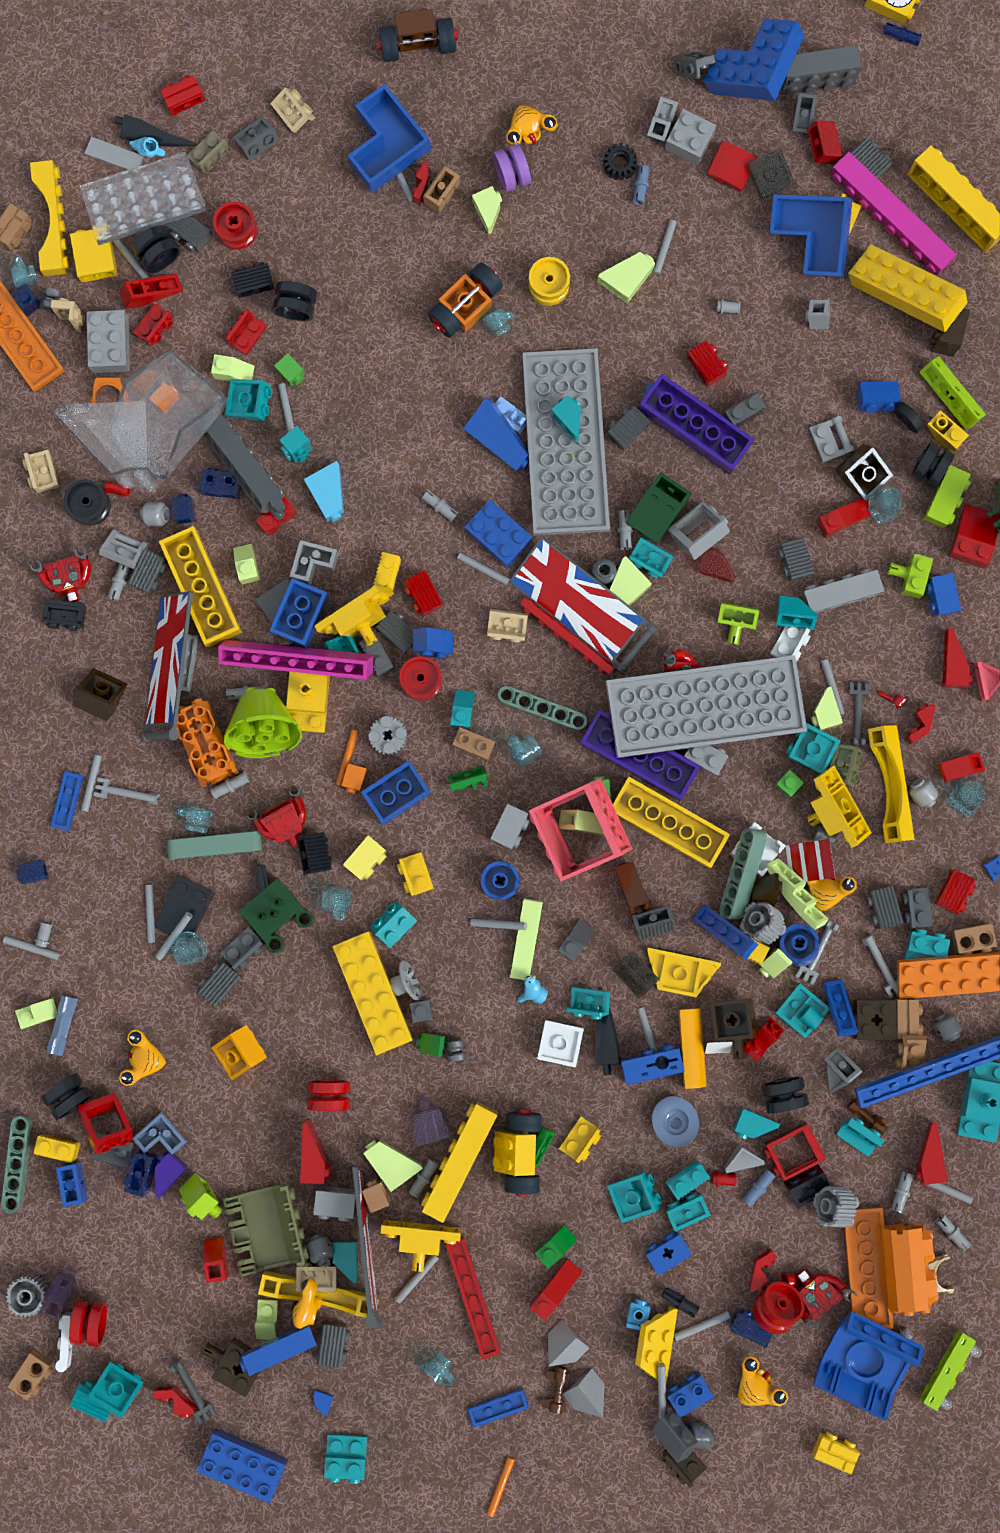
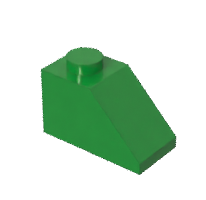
[416,1032,446,1057]
[535,1224,577,1269]

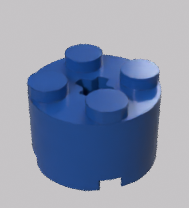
[481,861,520,901]
[780,924,820,967]

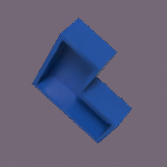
[703,18,805,101]
[347,84,431,193]
[770,194,853,278]

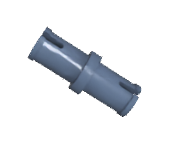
[632,165,650,205]
[742,1168,776,1207]

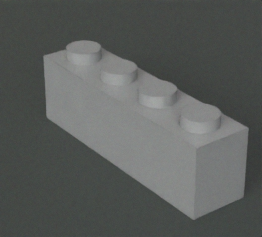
[802,569,884,613]

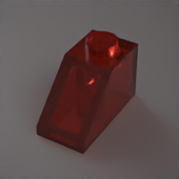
[697,547,736,583]

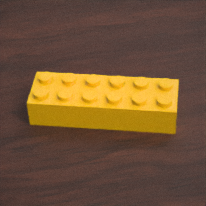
[907,145,1000,253]
[848,244,967,332]
[159,526,243,648]
[613,777,730,869]
[332,931,413,1055]
[421,1101,498,1223]

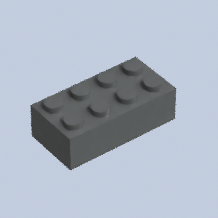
[781,46,862,95]

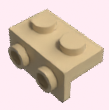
[51,298,85,332]
[23,450,60,493]
[487,609,528,642]

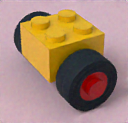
[493,1109,542,1196]

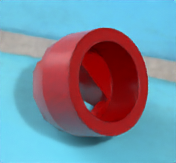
[781,1273,798,1287]

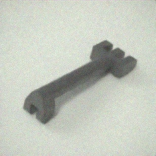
[849,681,869,746]
[169,1359,218,1425]

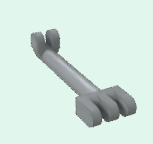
[93,777,160,805]
[795,920,839,986]
[861,934,897,999]

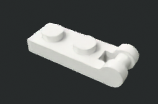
[55,1312,72,1372]

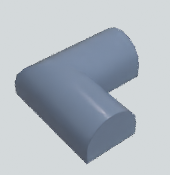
[132,1112,188,1155]

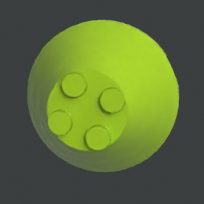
[224,687,302,758]

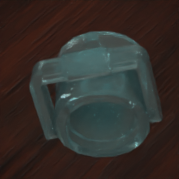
[868,487,903,524]
[507,734,542,768]
[947,781,985,817]
[176,806,213,834]
[322,887,352,921]
[172,932,208,965]

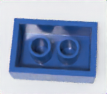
[464,500,532,569]
[269,578,329,648]
[361,760,432,825]

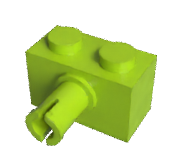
[887,554,933,599]
[718,602,759,645]
[179,1173,222,1220]

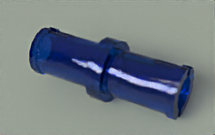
[883,22,922,46]

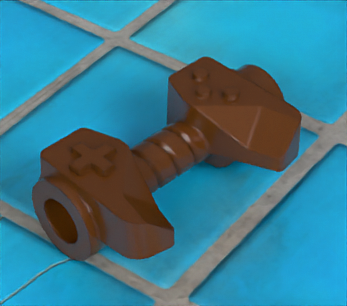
[847,1098,889,1136]
[541,1366,571,1414]

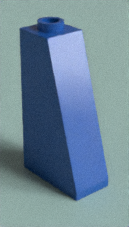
[463,398,529,471]
[239,1325,316,1376]

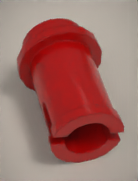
[105,481,131,497]
[711,1171,737,1187]

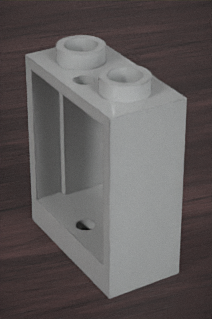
[668,501,730,560]

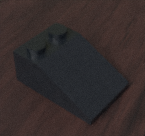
[155,875,215,945]

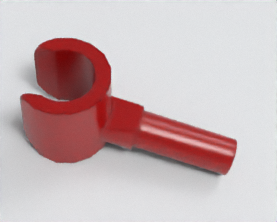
[878,691,906,708]

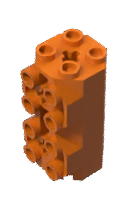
[177,698,239,788]
[882,1224,939,1316]

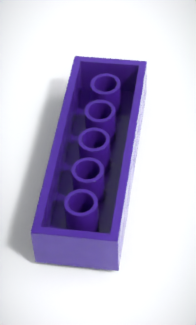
[638,373,755,475]
[580,709,701,801]

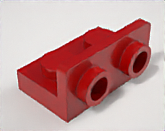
[132,303,174,347]
[226,309,267,356]

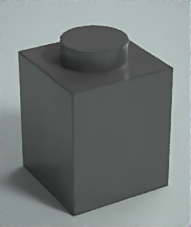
[410,999,433,1023]

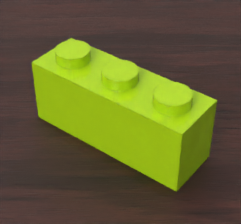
[923,465,971,529]

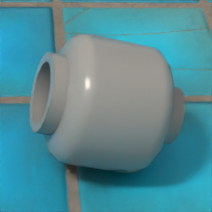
[140,502,170,527]
[909,778,938,808]

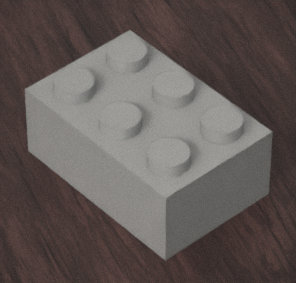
[87,310,130,373]

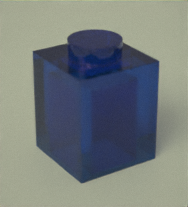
[11,284,41,316]
[172,494,196,524]
[17,860,49,885]

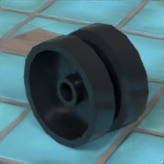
[131,225,181,274]
[272,281,317,322]
[911,439,956,489]
[64,479,111,526]
[41,1073,93,1121]
[761,1076,810,1114]

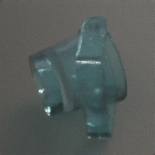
[10,256,38,291]
[482,307,514,337]
[420,1351,456,1385]

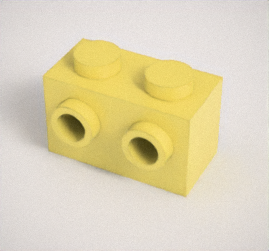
[343,836,387,880]

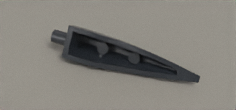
[115,114,197,147]
[594,987,621,1076]

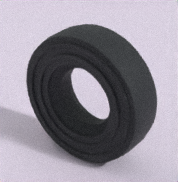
[894,402,924,433]

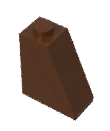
[615,862,650,922]

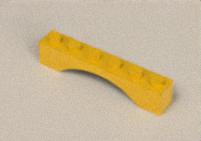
[30,160,69,277]
[868,725,915,843]
[258,1271,380,1318]

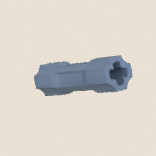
[46,995,78,1056]

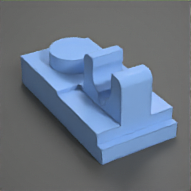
[495,396,527,434]

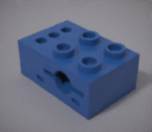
[620,1044,685,1085]

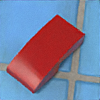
[412,161,429,205]

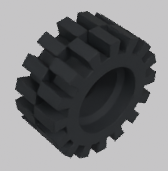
[603,143,637,180]

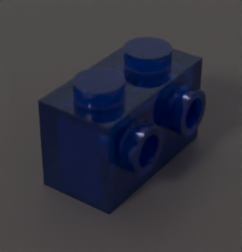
[200,467,241,499]
[124,1150,159,1197]
[728,1309,773,1348]

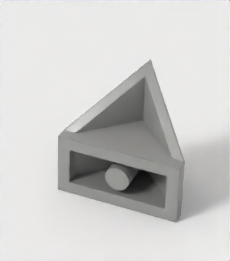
[824,1047,862,1094]
[724,1144,765,1173]
[548,1319,590,1367]
[562,1368,605,1417]

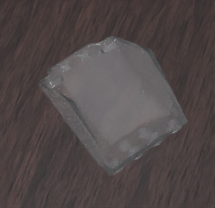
[110,349,228,479]
[54,401,162,492]

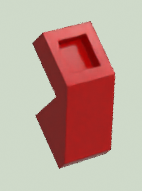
[906,703,936,744]
[938,753,985,782]
[743,1016,784,1062]
[748,1248,777,1293]
[153,1386,197,1417]

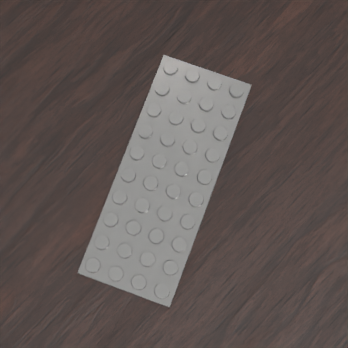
[522,348,610,536]
[605,655,807,758]

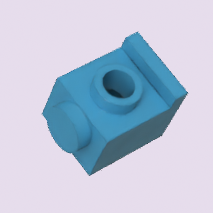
[625,1298,651,1330]

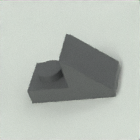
[792,92,818,133]
[558,919,595,961]

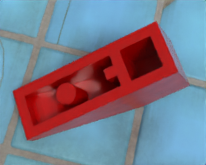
[119,274,183,309]
[817,499,876,538]
[942,628,972,689]
[915,1122,948,1185]
[530,1258,583,1321]

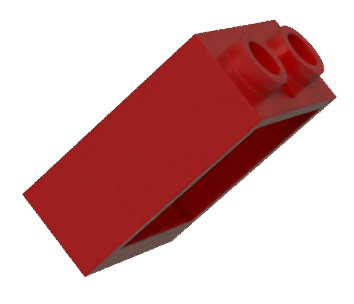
[78,1093,133,1154]
[763,1122,826,1181]

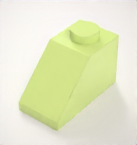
[472,186,502,234]
[211,354,254,381]
[233,544,260,585]
[811,687,843,730]
[758,948,793,978]

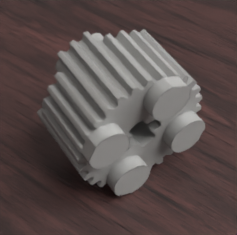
[368,716,408,756]
[739,902,786,946]
[813,1186,859,1228]
[6,1273,50,1317]

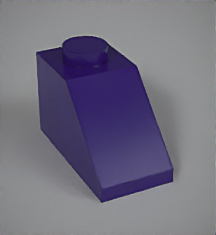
[155,1152,188,1199]

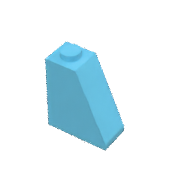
[304,461,344,522]

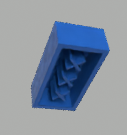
[197,1428,288,1503]

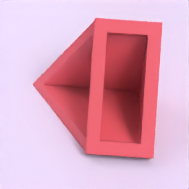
[974,662,1000,702]

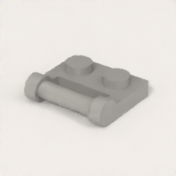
[809,416,855,463]
[99,529,149,569]

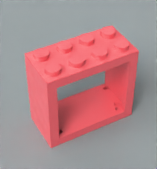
[529,778,633,881]

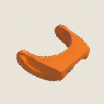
[91,377,128,405]

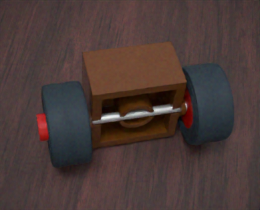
[377,8,458,62]

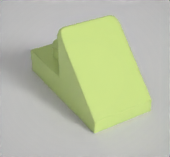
[15,998,58,1029]
[255,1299,278,1340]

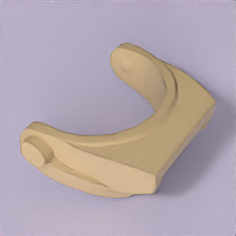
[928,1254,955,1294]

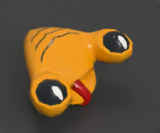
[506,105,558,146]
[806,875,857,912]
[119,1029,166,1086]
[292,1278,324,1329]
[738,1356,789,1406]

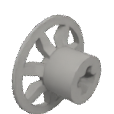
[390,960,422,1000]

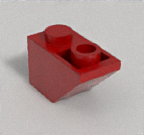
[203,1237,229,1284]

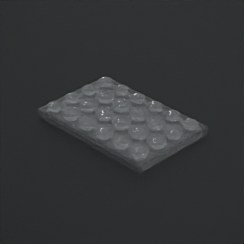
[80,152,206,245]

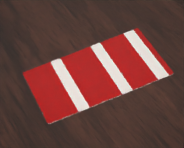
[785,839,835,882]

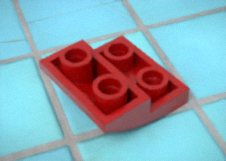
[706,141,757,192]

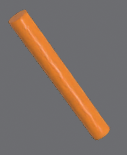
[336,729,359,786]
[486,1456,515,1517]

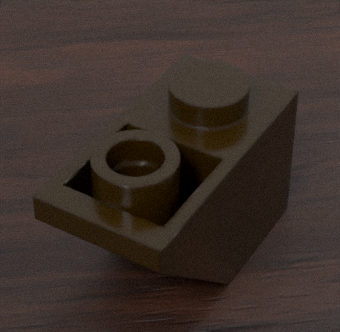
[750,873,782,908]

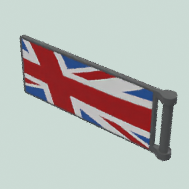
[509,537,659,674]
[140,591,193,742]
[352,1166,383,1329]

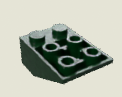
[626,472,692,545]

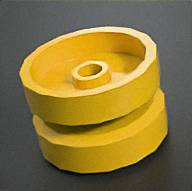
[529,257,570,306]

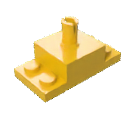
[314,585,394,646]
[286,672,330,733]
[808,766,872,848]
[381,1220,462,1272]

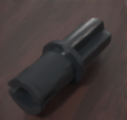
[661,1288,700,1318]

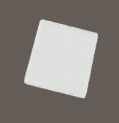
[705,1042,733,1054]

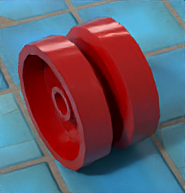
[213,201,257,250]
[399,656,442,701]
[307,1079,351,1111]
[753,1281,805,1335]
[69,1299,108,1347]

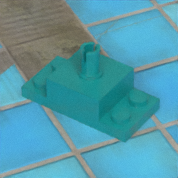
[957,1061,1000,1143]

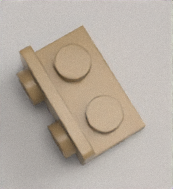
[270,88,315,133]
[295,1263,336,1292]

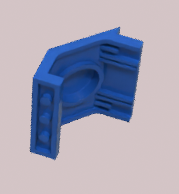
[812,1311,925,1421]

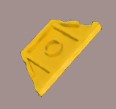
[647,948,721,997]
[635,1306,678,1383]

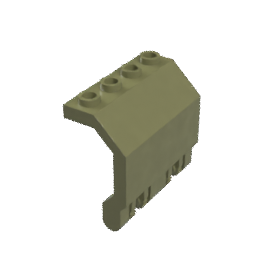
[222,1183,309,1277]

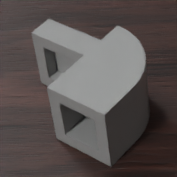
[647,96,679,141]

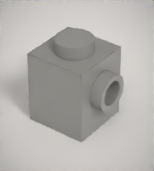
[805,300,831,329]

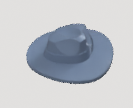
[652,1096,699,1147]

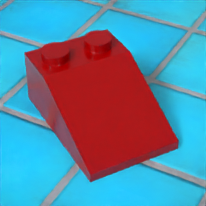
[948,503,1000,568]
[300,1119,332,1184]

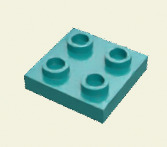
[775,983,829,1038]

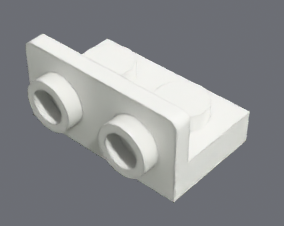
[770,626,811,662]

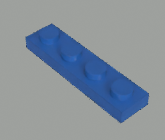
[693,904,758,960]

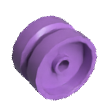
[492,143,531,192]

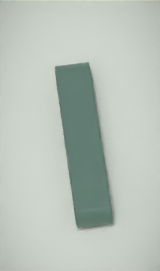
[498,686,587,732]
[719,828,767,920]
[167,831,262,860]
[1,1115,33,1213]

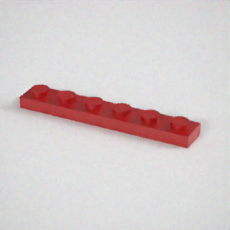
[520,597,615,675]
[446,1237,501,1360]

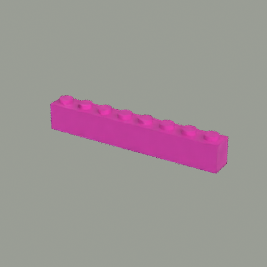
[831,152,957,276]
[218,639,373,680]

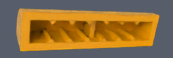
[678,1008,707,1089]

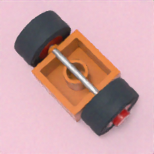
[427,262,503,338]

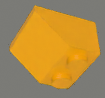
[212,1025,267,1081]

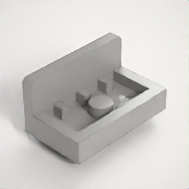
[684,745,728,777]

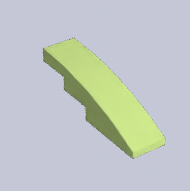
[766,858,829,930]
[510,898,543,980]

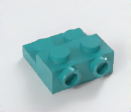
[225,379,272,421]
[786,723,841,774]
[904,929,950,959]
[607,1171,662,1223]
[87,1362,144,1419]
[324,1433,367,1484]

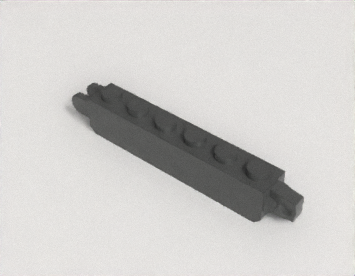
[201,410,285,519]

